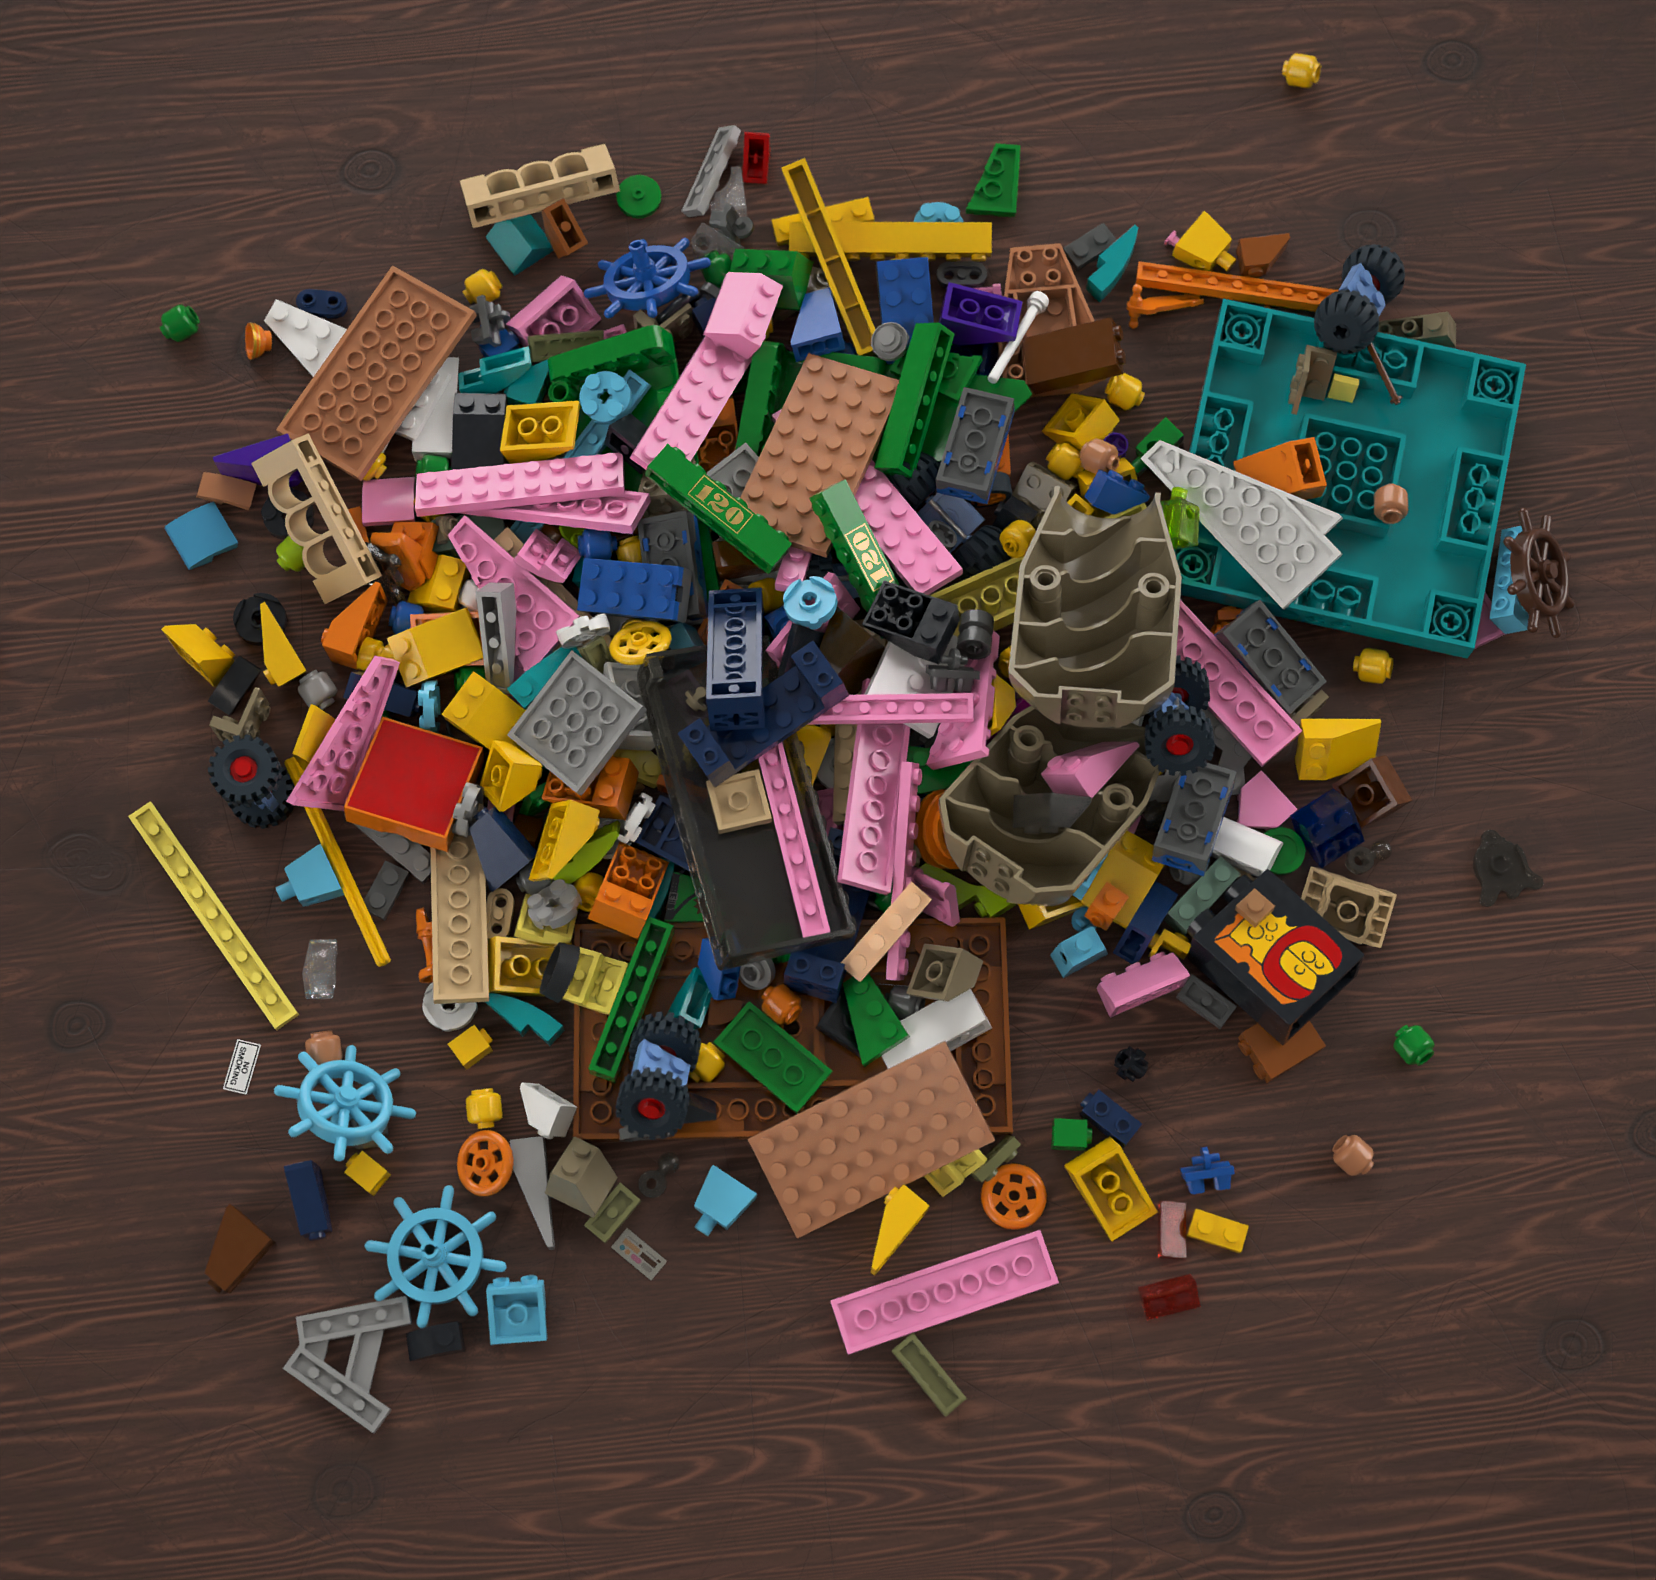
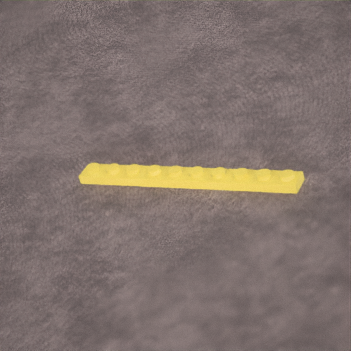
[128,801,299,1030]

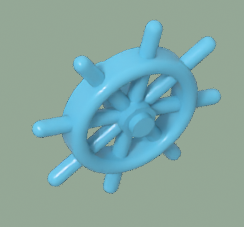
[274,1045,416,1161]
[365,1185,506,1328]

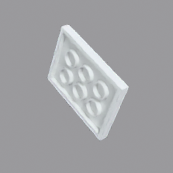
[864,635,965,738]

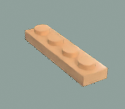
[841,882,932,982]

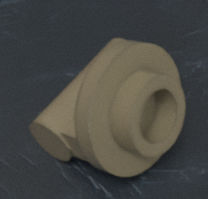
[435,514,458,544]
[685,687,707,712]

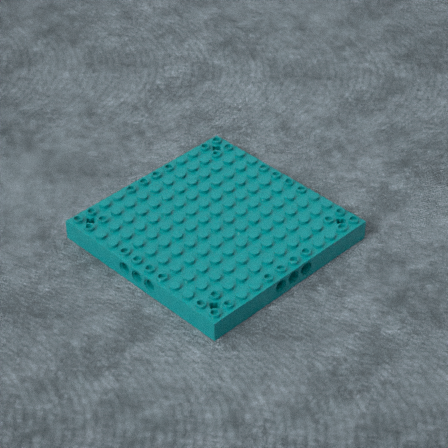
[1171,299,1526,659]

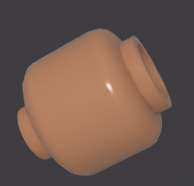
[1079,439,1120,474]
[1374,484,1408,524]
[305,1030,343,1065]
[1332,1135,1374,1176]

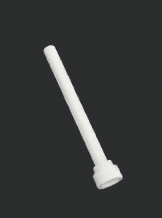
[988,291,1049,384]

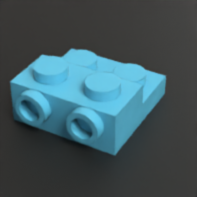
[486,1275,547,1344]

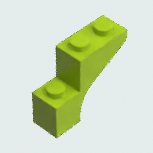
[919,863,1016,918]

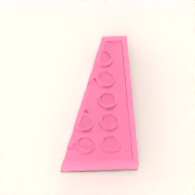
[448,515,581,672]
[926,630,1000,770]
[286,656,400,811]

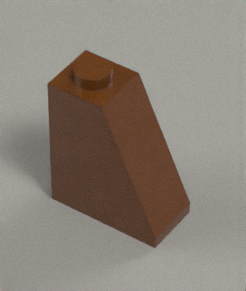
[712,541,782,581]
[204,1204,276,1294]

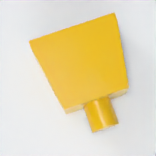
[1172,211,1237,272]

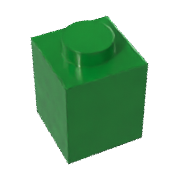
[1051,1118,1092,1151]

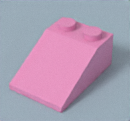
[1041,742,1140,799]

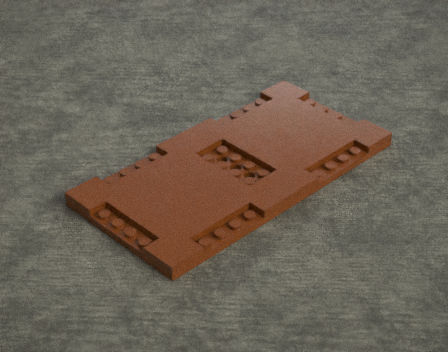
[573,917,1013,1142]

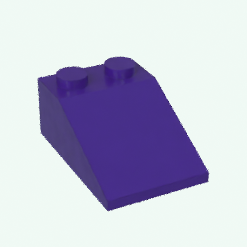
[938,282,1023,345]
[213,433,304,487]

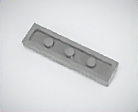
[681,125,741,217]

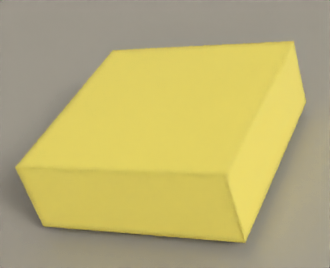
[1327,373,1360,403]

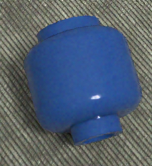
[578,529,617,560]
[388,601,424,634]

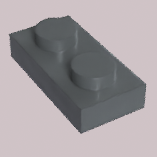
[1063,222,1117,271]
[364,860,410,921]
[1176,974,1237,1029]

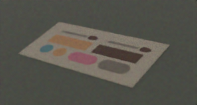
[611,1228,667,1280]

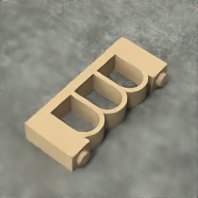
[460,144,620,228]
[251,433,382,604]

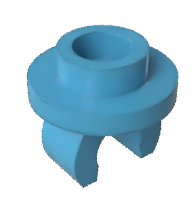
[1071,907,1096,933]

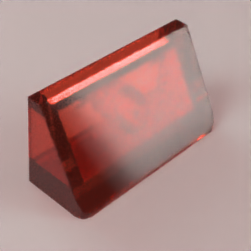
[1158,1201,1186,1259]
[1138,1274,1201,1320]

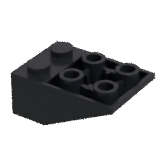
[862,580,960,664]

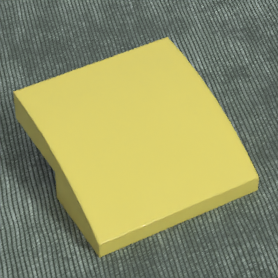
[514,894,578,944]
[562,947,629,1015]
[924,1149,987,1197]

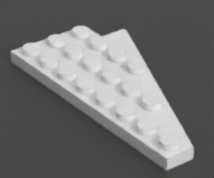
[264,299,452,453]
[1141,440,1343,609]

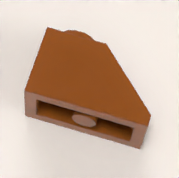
[541,198,588,258]
[1236,233,1290,278]

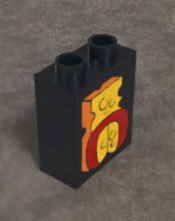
[1187,868,1365,1046]

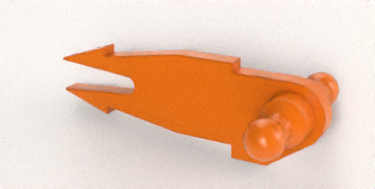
[1126,284,1204,329]

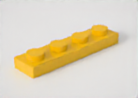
[771,197,875,246]

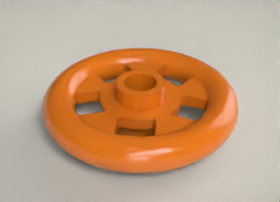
[457,1130,513,1197]
[981,1163,1047,1229]

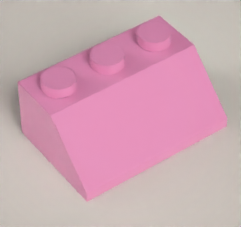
[703,272,783,359]
[506,275,601,363]
[1097,952,1190,1017]

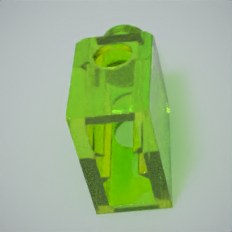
[1160,487,1200,549]

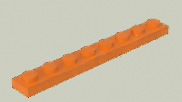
[1135,261,1338,312]

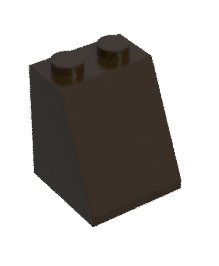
[819,607,885,695]

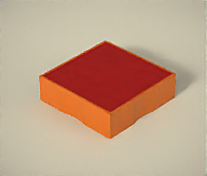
[344,717,484,852]

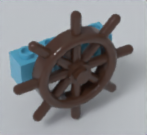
[1490,508,1575,638]

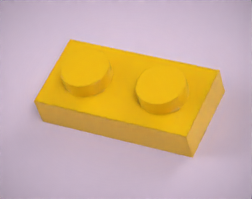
[1187,1209,1249,1253]

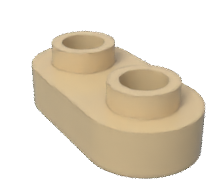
[486,888,515,939]

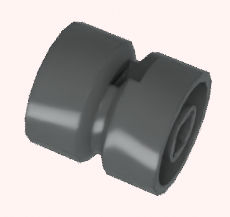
[956,609,994,660]

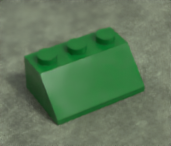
[730,249,813,311]

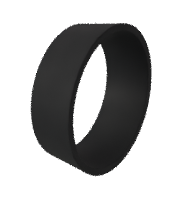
[540,943,580,1003]

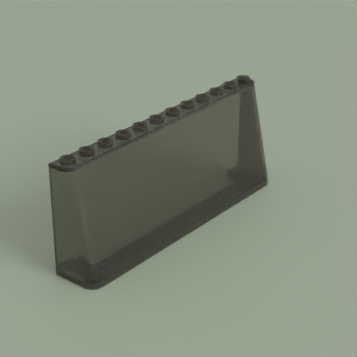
[637,635,857,971]

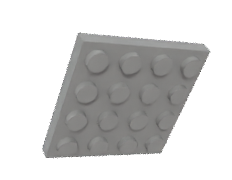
[507,650,647,796]

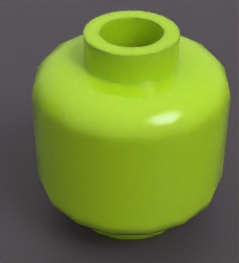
[276,535,305,572]

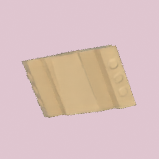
[1301,866,1397,948]

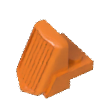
[370,522,439,592]

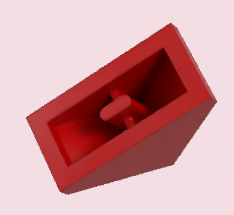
[742,132,770,184]

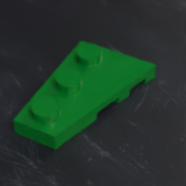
[890,350,983,404]
[843,973,910,1067]

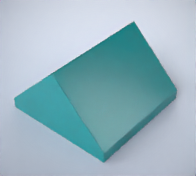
[486,214,554,276]

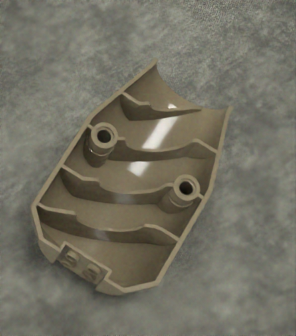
[1008,486,1182,729]
[938,706,1160,906]

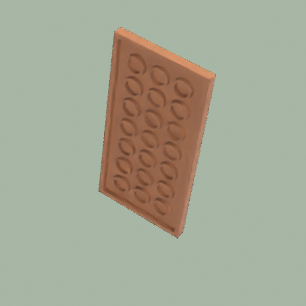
[276,266,477,481]
[740,353,899,558]
[748,1041,995,1238]

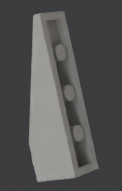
[476,583,516,694]
[510,1136,555,1250]

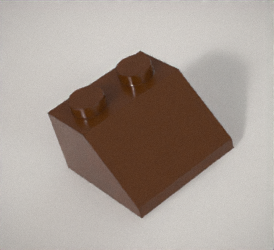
[1332,755,1413,830]

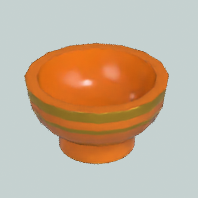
[245,322,272,359]

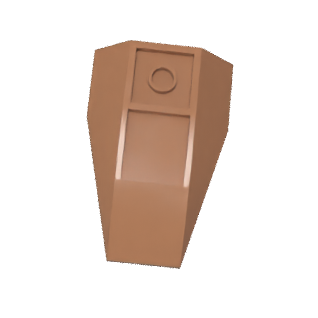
[998,243,1106,397]

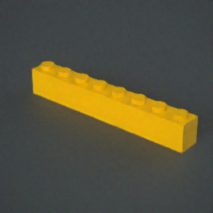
[781,158,876,357]
[789,222,992,262]

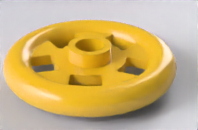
[609,621,672,665]

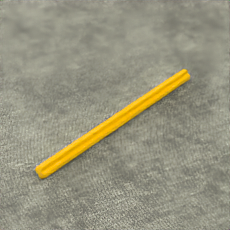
[284,757,391,967]

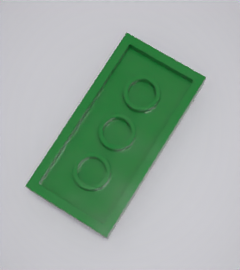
[713,1001,833,1114]

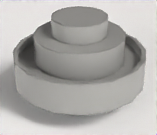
[871,322,910,361]
[739,949,776,990]

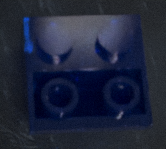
[1290,788,1365,869]

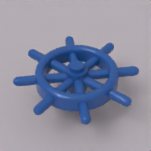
[584,238,711,319]

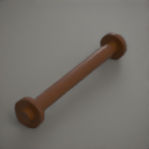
[1367,340,1403,405]

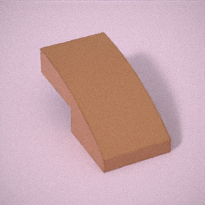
[196,472,256,510]

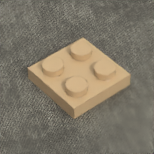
[706,769,772,834]

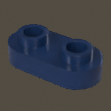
[296,289,348,319]

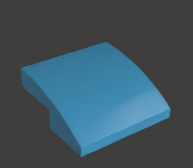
[164,501,238,570]

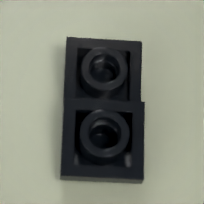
[208,656,262,716]

